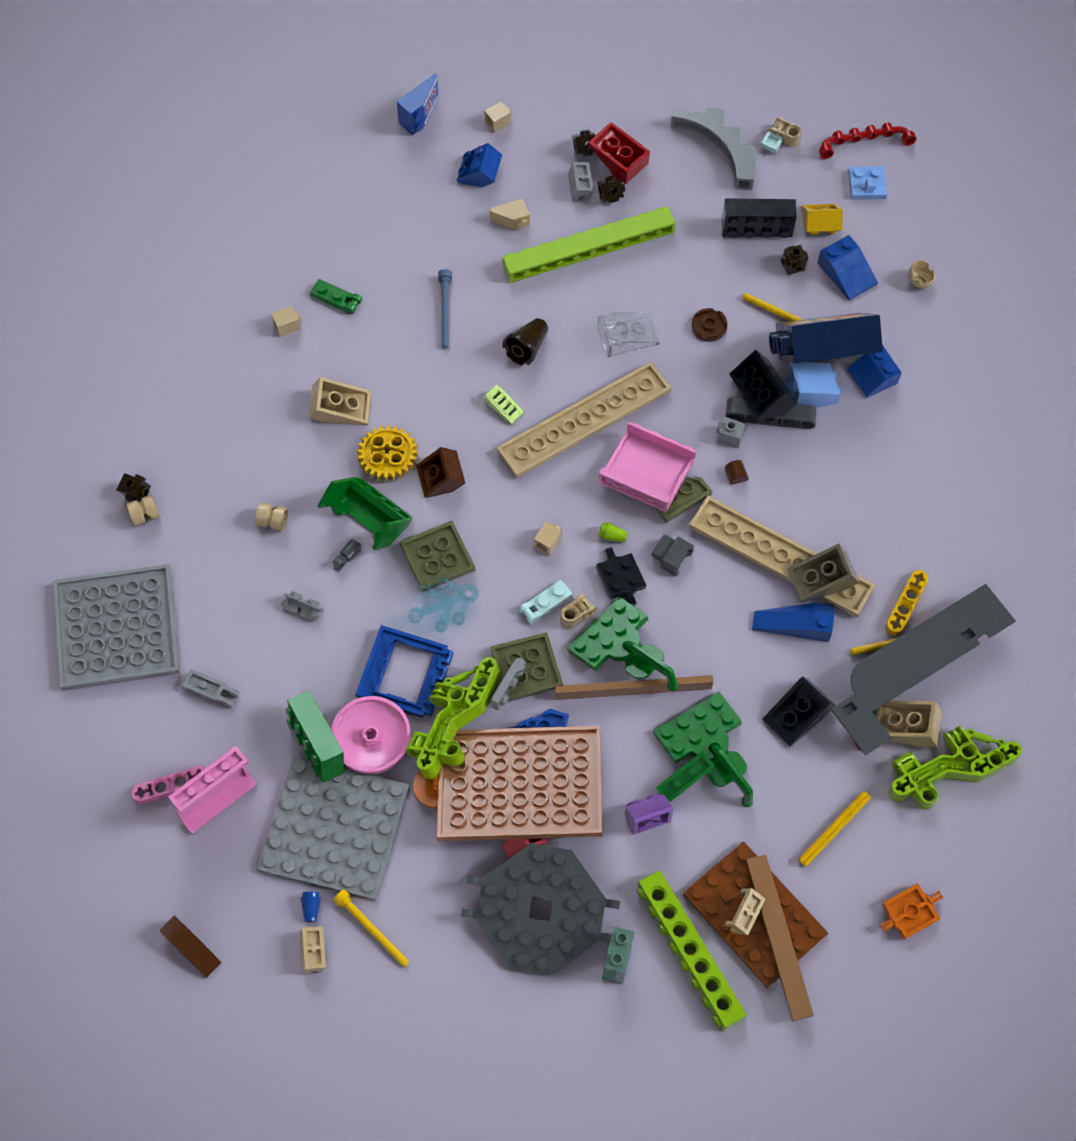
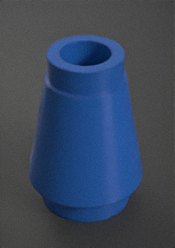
[300,891,321,922]

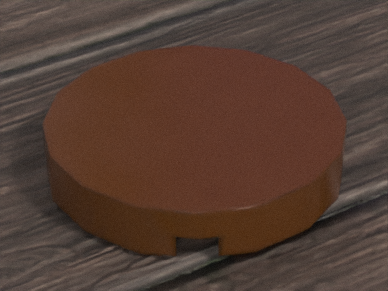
[691,308,728,342]

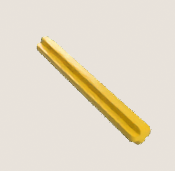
[798,791,871,867]

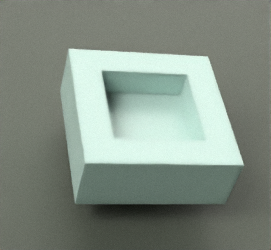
[760,131,784,154]

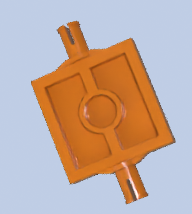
[879,883,943,940]

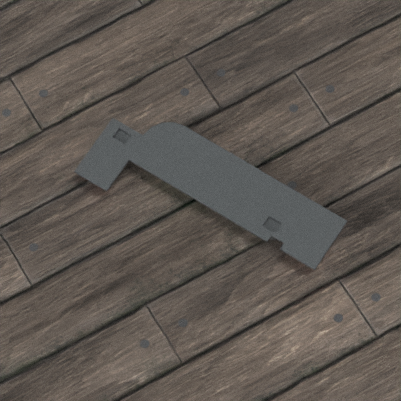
[831,584,1016,755]

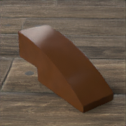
[159,915,222,978]

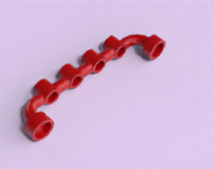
[819,122,917,159]

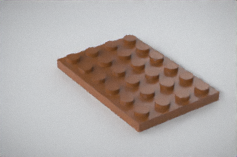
[683,841,828,988]

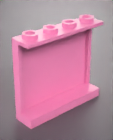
[598,422,696,512]
[168,746,257,834]

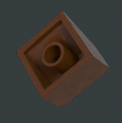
[416,447,465,498]

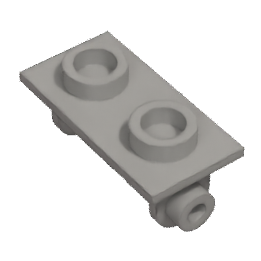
[281,591,323,621]

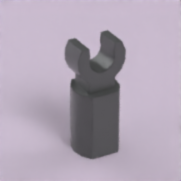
[333,539,362,571]

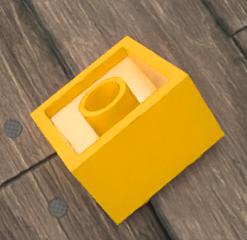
[801,203,843,234]

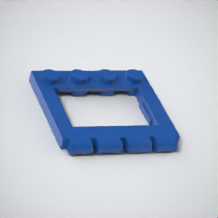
[355,625,454,718]

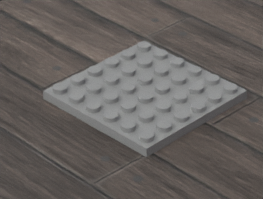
[53,564,180,690]
[257,756,410,901]

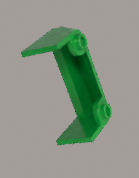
[317,477,412,550]

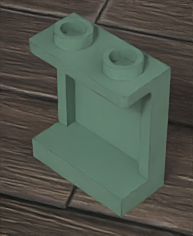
[602,927,634,984]

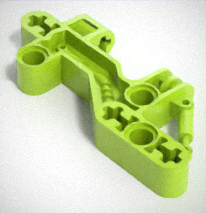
[405,657,501,779]
[888,726,1022,810]

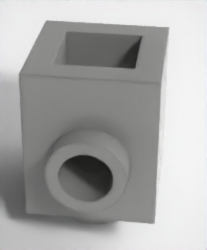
[716,417,746,448]

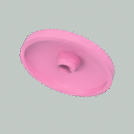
[331,696,411,774]

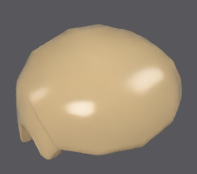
[908,260,935,289]

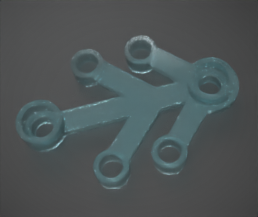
[408,577,479,632]

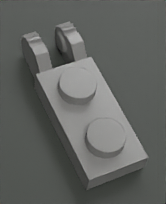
[491,657,526,711]
[182,669,240,708]

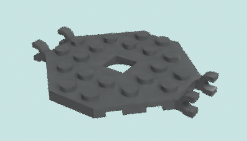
[461,843,620,975]

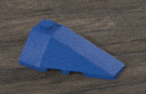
[752,603,834,642]

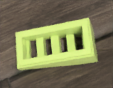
[485,385,524,424]

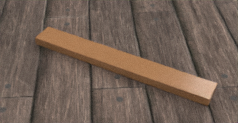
[555,675,713,700]
[746,855,814,1022]

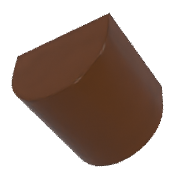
[724,460,749,485]

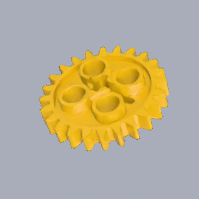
[357,424,418,482]

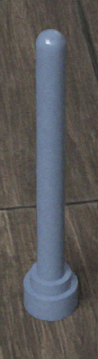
[438,269,452,348]

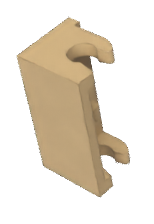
[724,888,765,935]
[299,926,326,975]

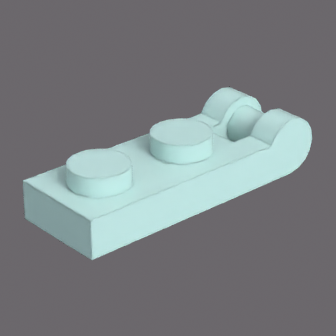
[518,580,573,624]

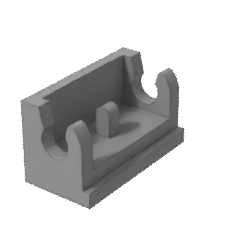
[568,162,594,202]

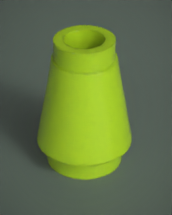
[598,522,628,542]

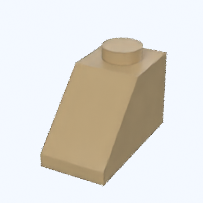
[490,198,530,230]

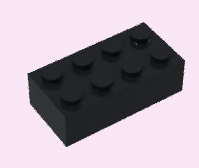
[721,198,797,238]

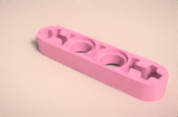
[132,766,205,804]

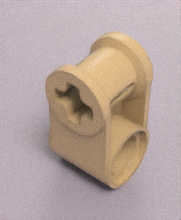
[767,117,801,147]
[560,594,597,629]

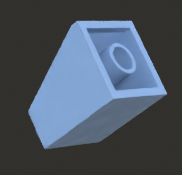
[785,362,841,408]

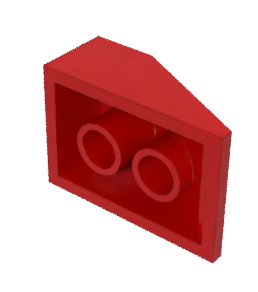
[588,122,650,184]

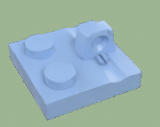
[848,166,887,199]

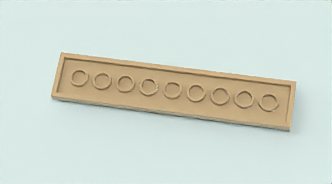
[497,362,671,478]
[689,496,876,618]

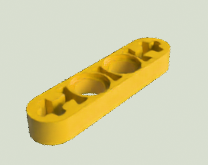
[886,570,928,636]

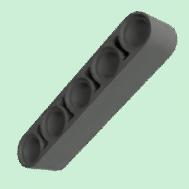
[725,397,816,429]

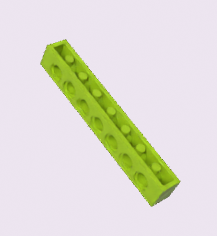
[637,870,747,1031]

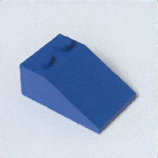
[817,235,878,300]

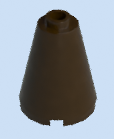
[502,318,548,365]

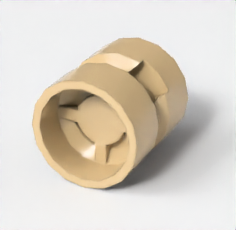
[126,495,160,526]
[255,502,288,532]

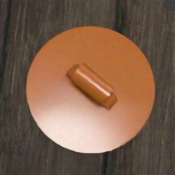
[413,770,439,809]

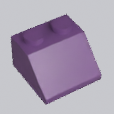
[624,794,674,835]

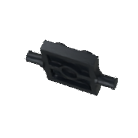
[596,547,646,606]

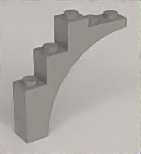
[671,108,756,190]

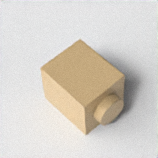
[484,101,512,133]
[271,306,301,337]
[534,522,562,556]

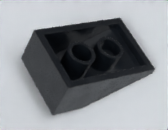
[762,676,836,747]

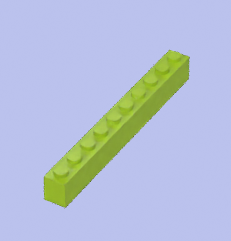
[503,206,676,283]

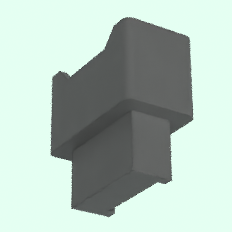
[651,534,694,576]

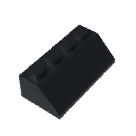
[729,349,797,420]

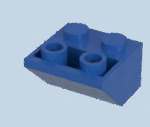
[456,143,502,187]

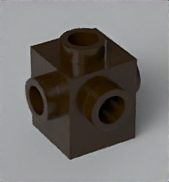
[572,130,595,156]
[597,176,625,202]
[781,245,808,275]
[116,473,151,502]

